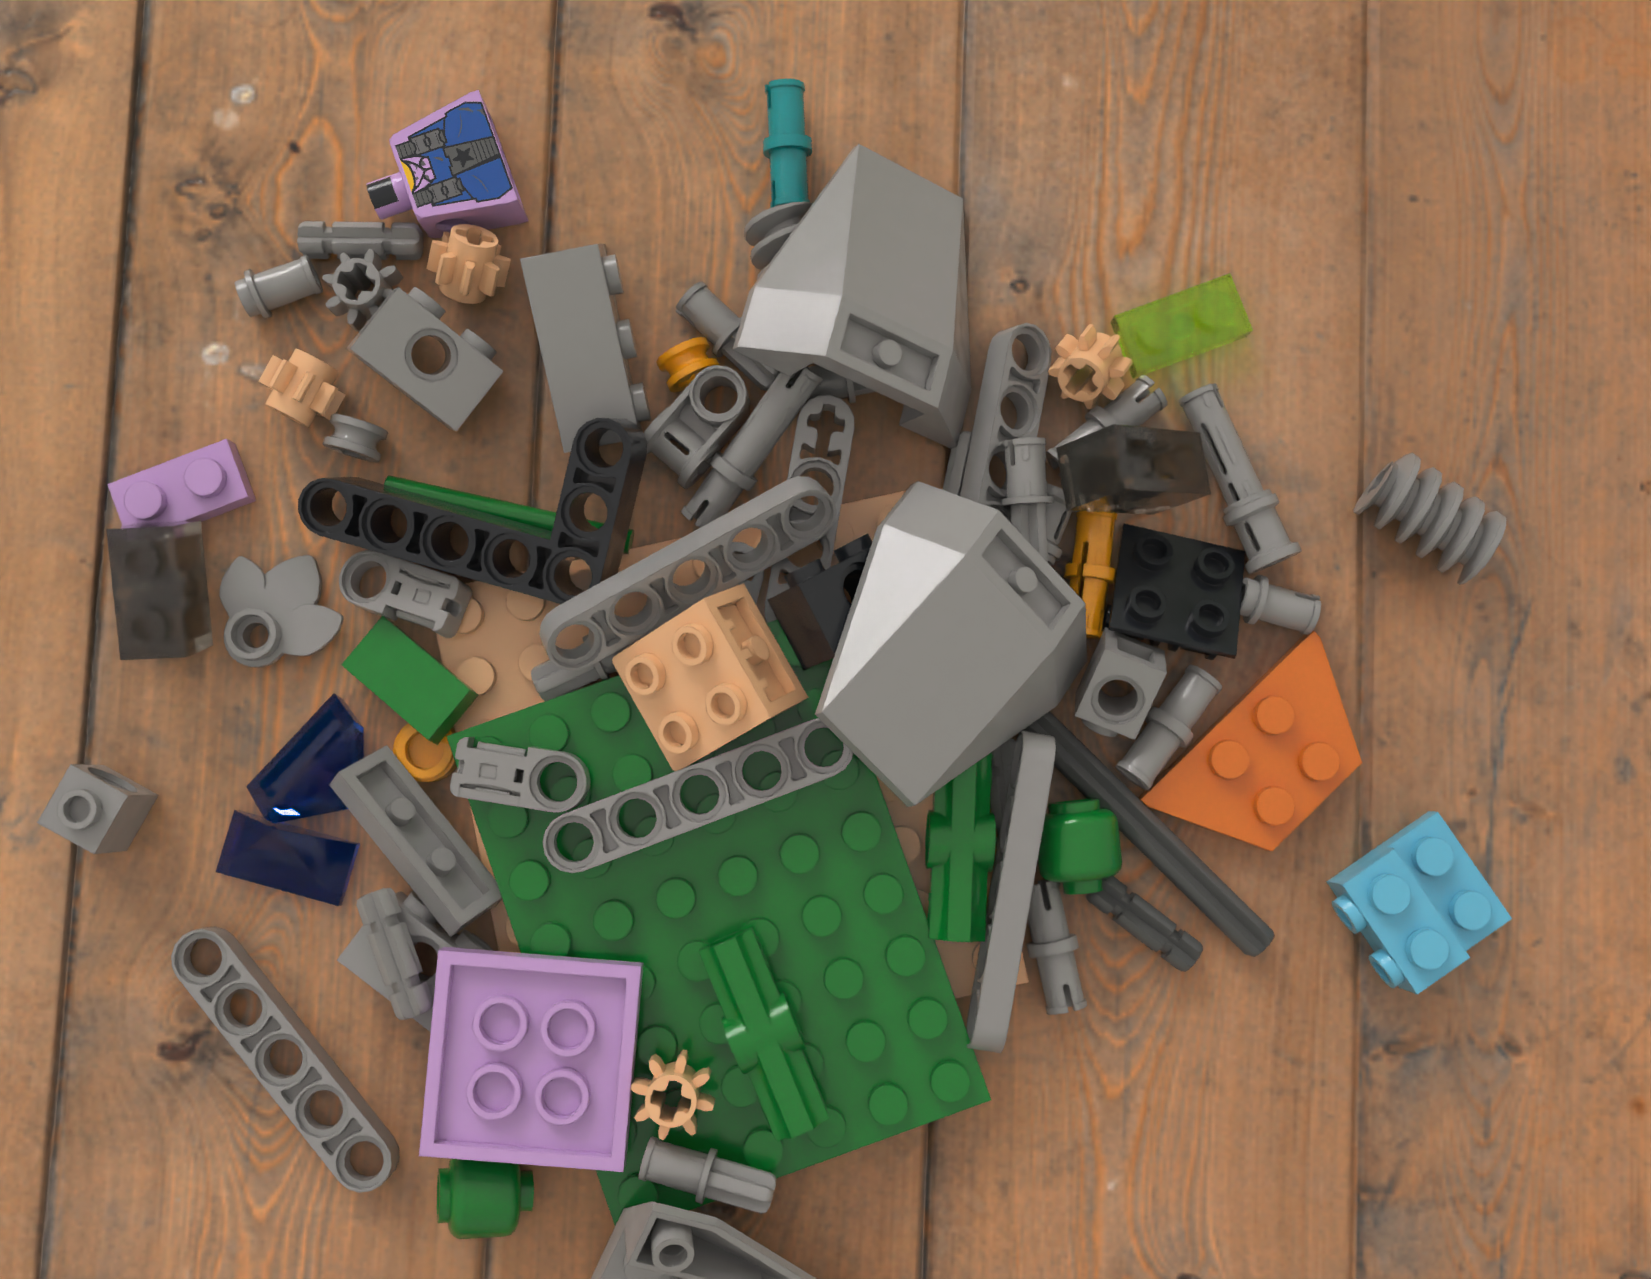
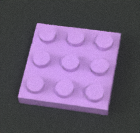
[419,947,644,1172]

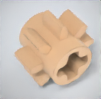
[426,224,511,304]
[1048,324,1133,409]
[258,348,345,428]
[630,1049,715,1140]

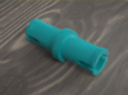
[763,78,812,208]

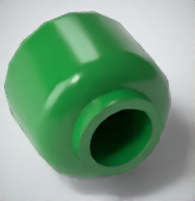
[1038,799,1122,895]
[437,1159,534,1239]

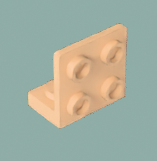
[612,583,809,771]

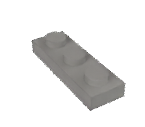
[329,745,502,937]

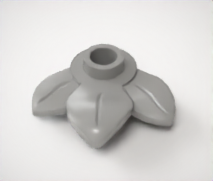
[219,555,344,667]

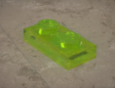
[1110,273,1253,379]

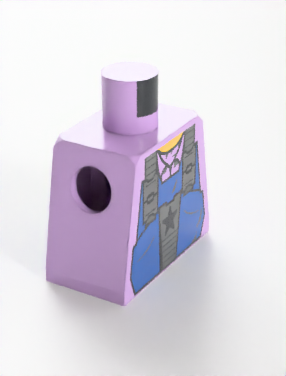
[366,90,529,238]

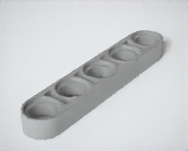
[960,323,1051,522]
[539,476,837,671]
[543,718,853,873]
[966,731,1056,1053]
[171,926,400,1193]

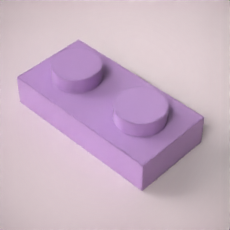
[107,439,256,546]

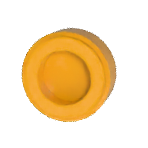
[393,723,457,782]

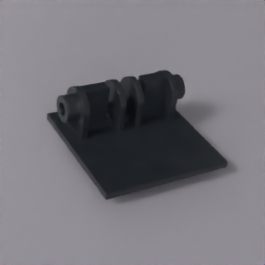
[1103,523,1245,660]

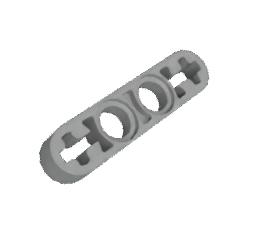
[765,395,854,623]

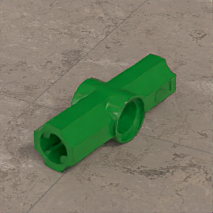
[925,752,996,942]
[699,927,830,1141]

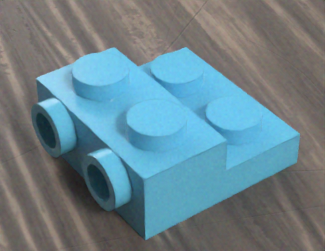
[1326,811,1512,994]

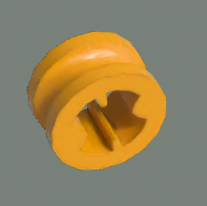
[656,337,719,392]

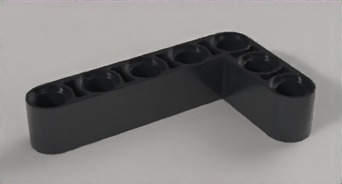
[298,418,647,604]

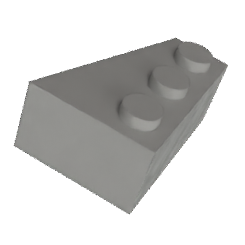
[520,244,651,453]

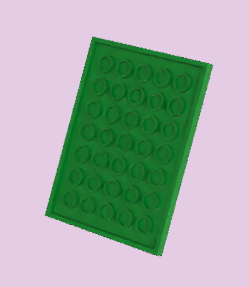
[446,620,991,1226]

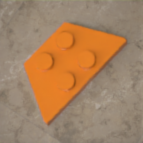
[1138,631,1362,851]

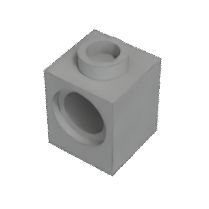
[1075,627,1167,740]
[37,764,158,854]

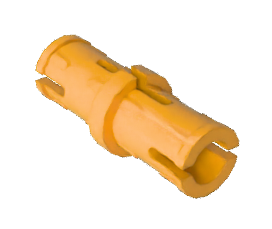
[1064,508,1118,639]

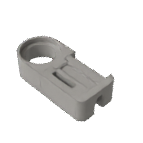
[339,550,472,638]
[450,737,591,812]

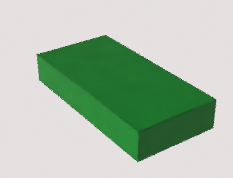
[341,616,479,745]

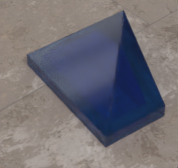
[246,693,364,824]
[216,810,360,906]

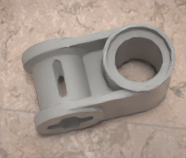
[644,365,751,489]

